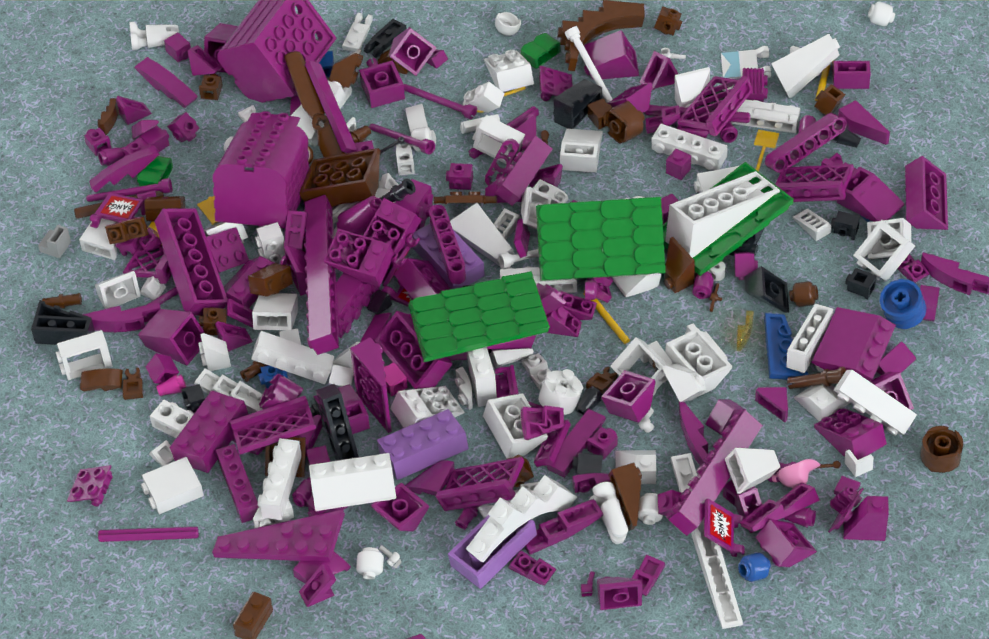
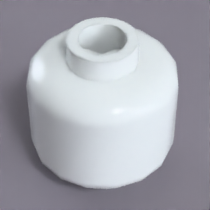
[868,1,895,26]
[410,127,436,152]
[638,493,663,525]
[356,547,384,579]

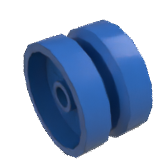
[879,279,927,329]

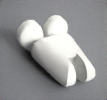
[130,22,179,51]
[589,482,628,544]

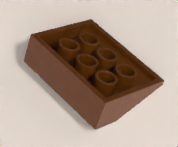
[299,148,380,206]

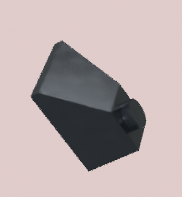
[744,266,789,313]

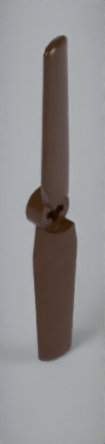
[284,51,345,157]

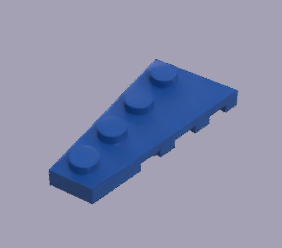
[764,313,809,380]

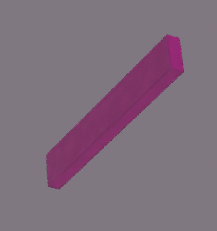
[305,60,358,153]

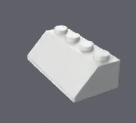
[309,453,396,511]

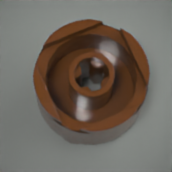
[603,101,644,144]
[920,426,963,473]

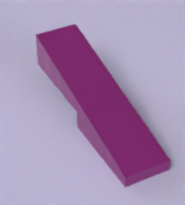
[546,409,606,478]
[740,483,820,532]

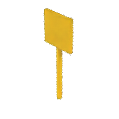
[754,129,779,172]

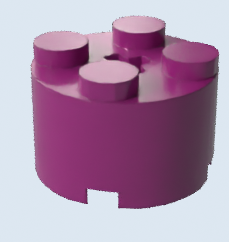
[259,373,303,409]

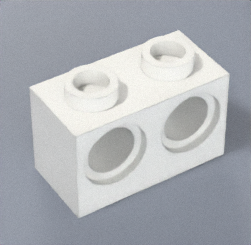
[150,400,194,438]

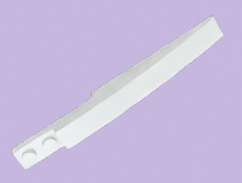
[671,453,743,629]

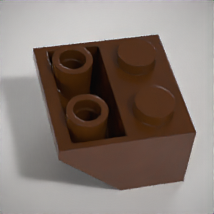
[329,49,364,88]

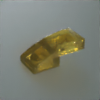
[737,311,754,351]

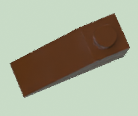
[608,462,642,531]

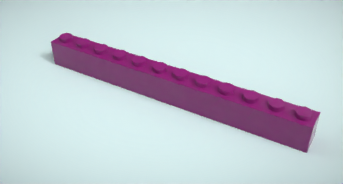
[303,195,339,355]

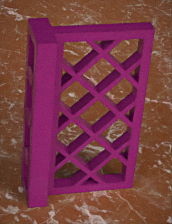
[677,76,753,136]
[774,164,854,202]
[123,245,172,284]
[230,396,316,455]
[436,457,525,511]

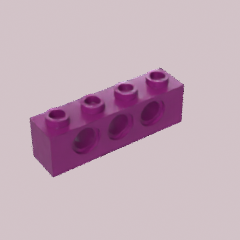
[216,444,259,523]

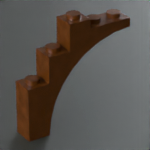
[557,0,645,71]

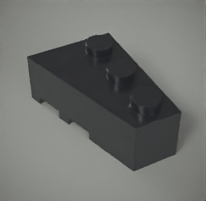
[553,79,602,129]
[31,300,95,345]

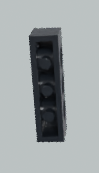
[316,384,359,461]

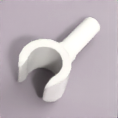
[661,48,686,59]
[379,546,401,568]

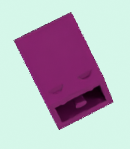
[837,167,905,222]
[363,198,421,257]
[323,229,394,287]
[313,384,370,434]
[814,408,887,460]

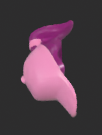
[767,459,820,489]

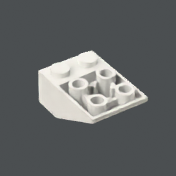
[484,50,534,92]
[560,129,603,173]
[390,386,465,428]

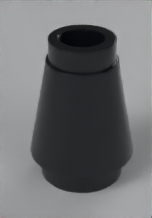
[833,128,861,148]
[576,386,602,415]

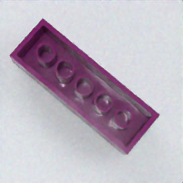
[154,208,228,316]

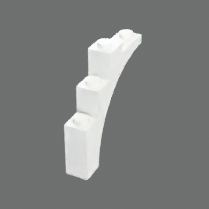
[466,475,577,563]

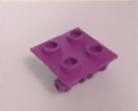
[539,66,573,101]
[206,227,249,273]
[67,465,113,507]
[828,486,864,533]

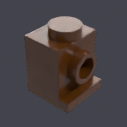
[199,73,223,100]

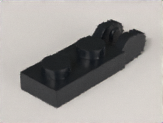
[364,19,407,58]

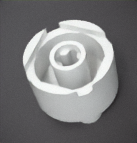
[538,369,583,415]

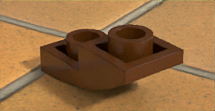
[98,98,119,135]
[105,216,149,244]
[80,368,123,392]

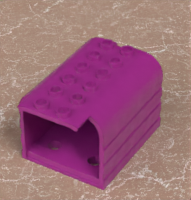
[218,0,337,103]
[213,111,309,228]

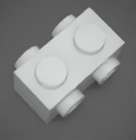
[255,222,285,263]

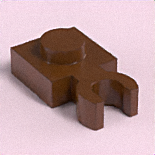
[586,367,618,395]
[123,368,143,400]

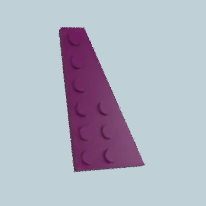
[212,509,345,562]

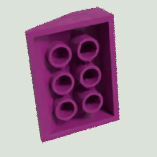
[811,307,896,382]
[350,337,392,433]

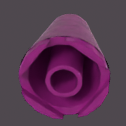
[336,196,382,236]

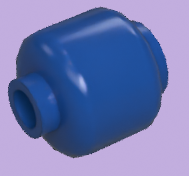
[738,552,771,582]

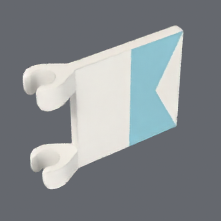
[721,46,771,79]

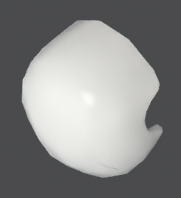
[495,12,521,36]

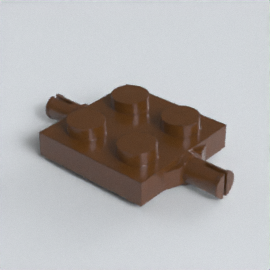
[434,192,497,205]

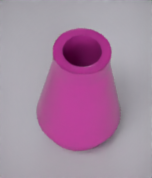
[156,375,187,397]

